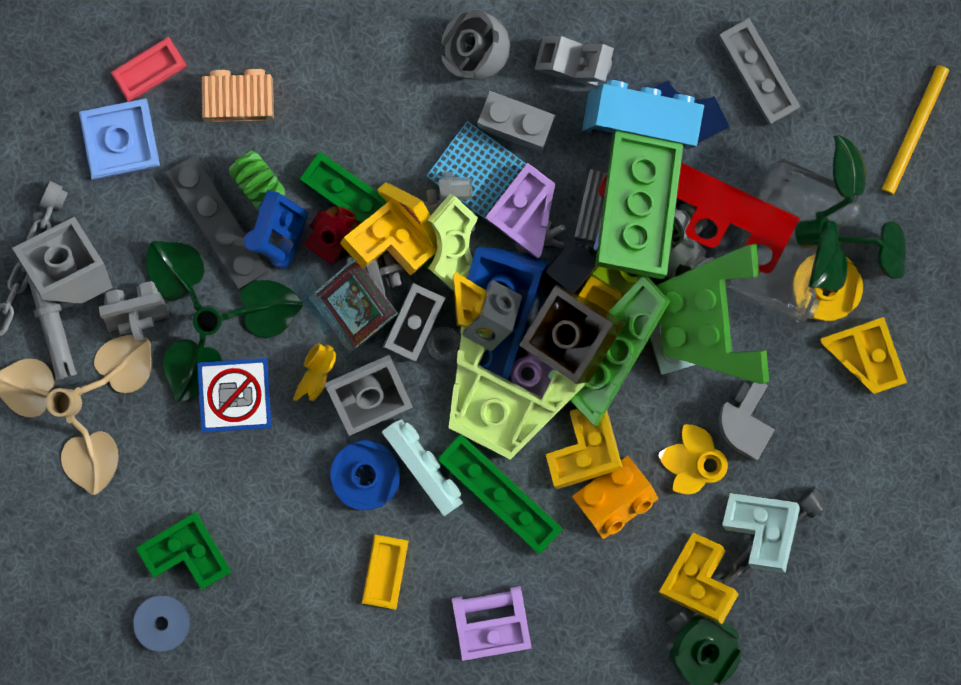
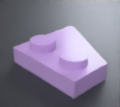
[485,163,555,260]

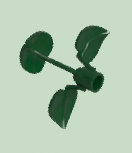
[795,135,906,291]
[146,241,303,402]

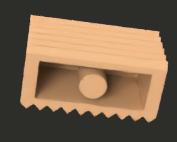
[202,69,274,122]

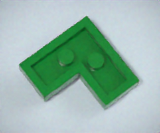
[136,512,233,590]

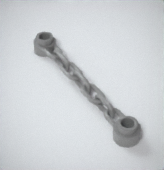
[0,181,68,336]

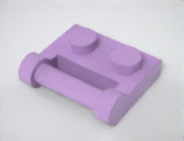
[452,586,532,661]

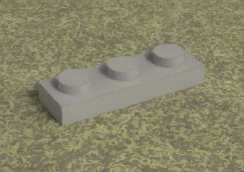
[718,18,800,126]

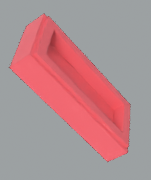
[110,37,188,102]

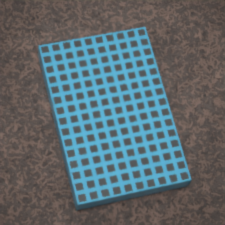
[426,121,526,231]

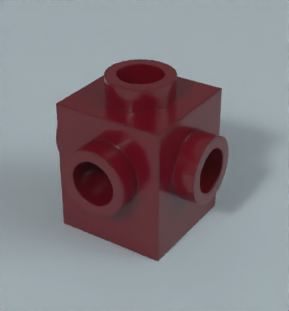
[304,205,361,265]

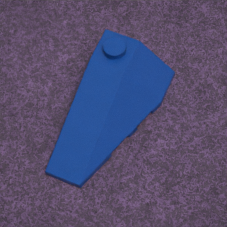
[467,247,549,381]

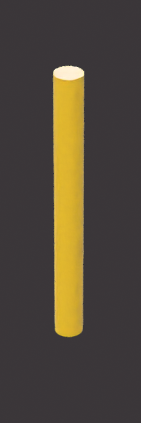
[881,65,949,195]

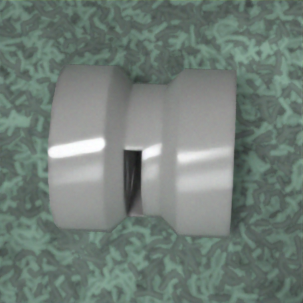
[671,202,708,245]

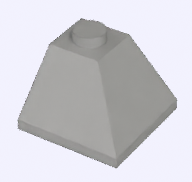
[12,217,113,304]

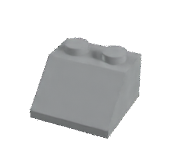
[325,355,413,436]

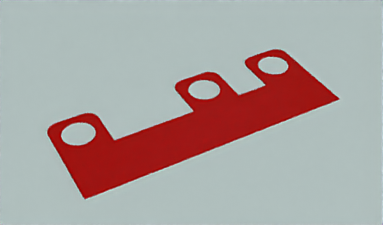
[598,163,800,274]

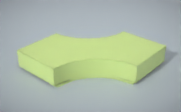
[428,194,478,291]

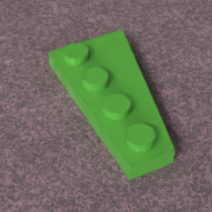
[547,276,670,425]

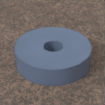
[133,595,190,652]

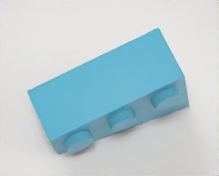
[582,80,704,149]

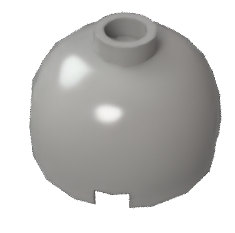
[441,9,511,80]

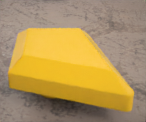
[453,272,493,334]

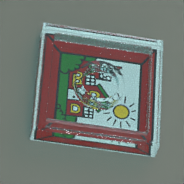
[309,259,398,354]

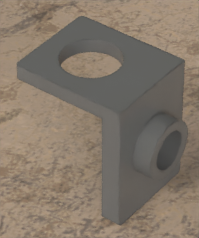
[463,280,522,351]

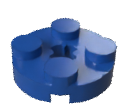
[330,440,400,510]

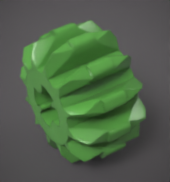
[229,151,285,210]

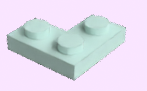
[722,493,800,573]

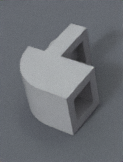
[534,36,614,86]
[719,382,775,461]

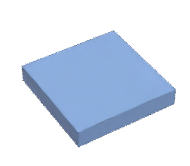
[79,98,160,180]

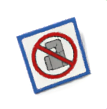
[197,358,272,433]

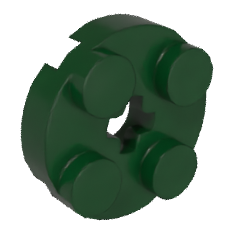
[669,615,741,685]

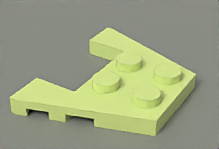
[449,327,586,460]

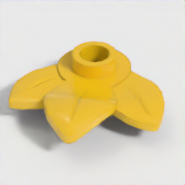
[293,343,336,401]
[659,424,728,495]

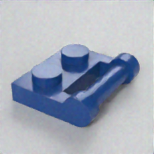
[244,190,309,269]

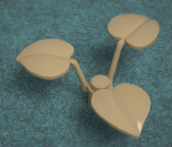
[0,335,151,495]

